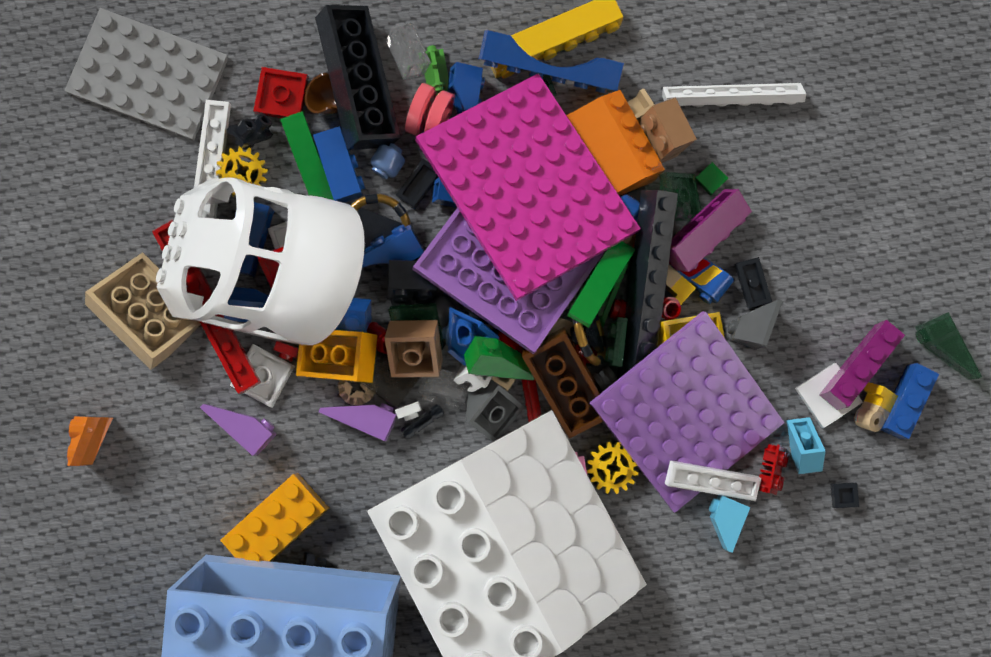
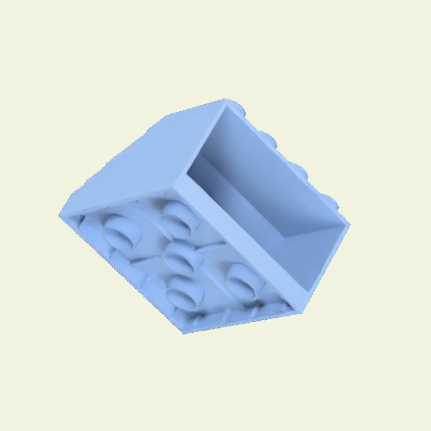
[161,555,401,657]

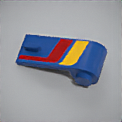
[669,258,734,304]

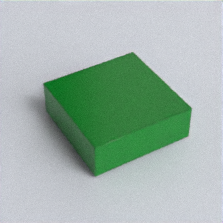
[694,162,728,196]

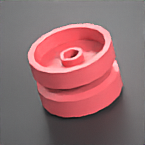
[405,83,455,136]

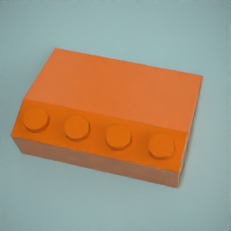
[566,90,665,196]

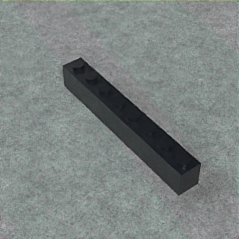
[617,190,678,379]

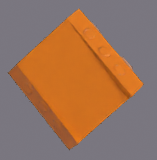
[67,416,113,466]

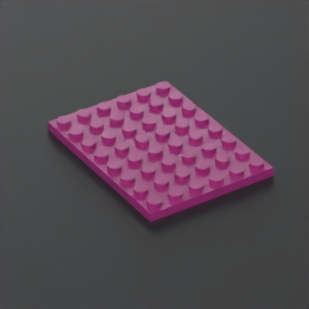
[416,73,641,301]

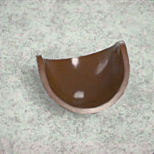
[305,73,338,115]

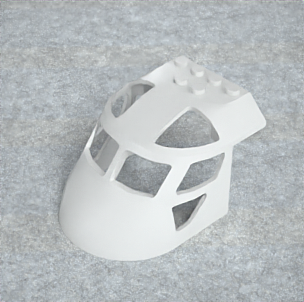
[156,177,364,345]

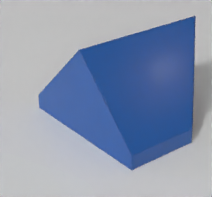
[447,307,499,366]

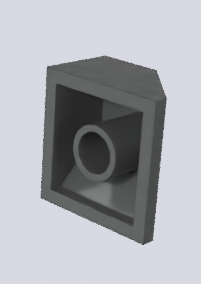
[728,299,783,350]
[466,379,525,442]

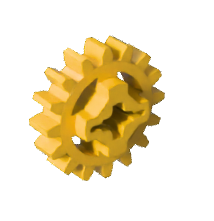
[216,146,268,197]
[586,442,639,494]

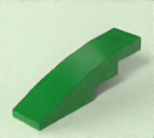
[280,111,334,200]
[567,242,636,328]

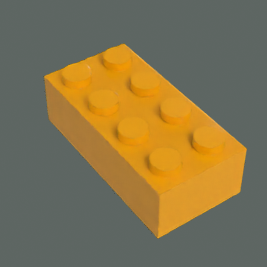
[220,473,330,562]

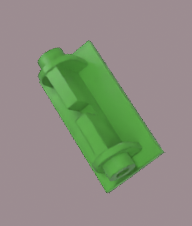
[421,45,449,96]

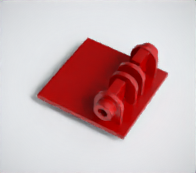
[759,444,789,495]

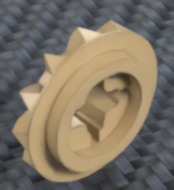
[338,377,376,405]

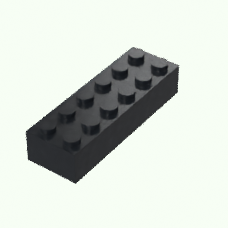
[315,5,401,150]

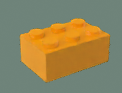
[296,330,378,383]

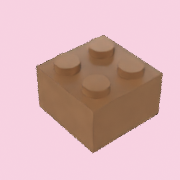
[638,97,697,163]
[385,320,443,377]

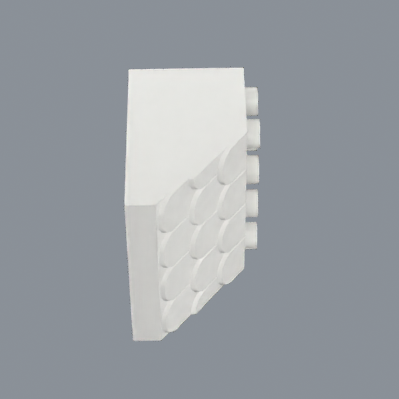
[367,410,647,657]

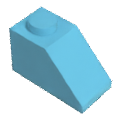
[787,417,826,474]
[709,495,750,553]

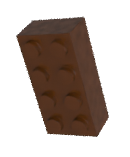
[522,327,603,439]

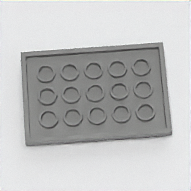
[64,8,229,141]

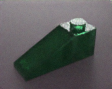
[914,312,982,380]

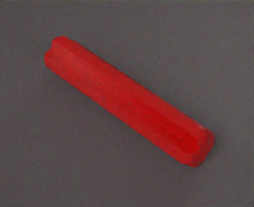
[521,379,542,422]

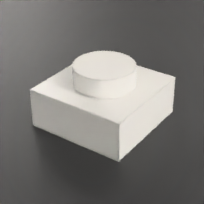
[395,401,422,421]

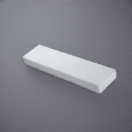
[665,460,762,501]

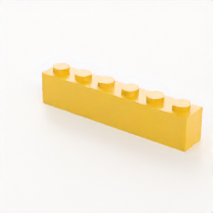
[491,0,623,78]

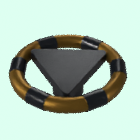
[351,194,411,248]
[570,314,606,366]

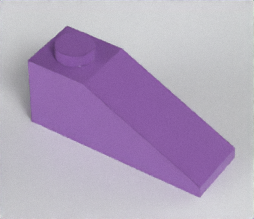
[319,403,397,441]
[200,404,277,456]

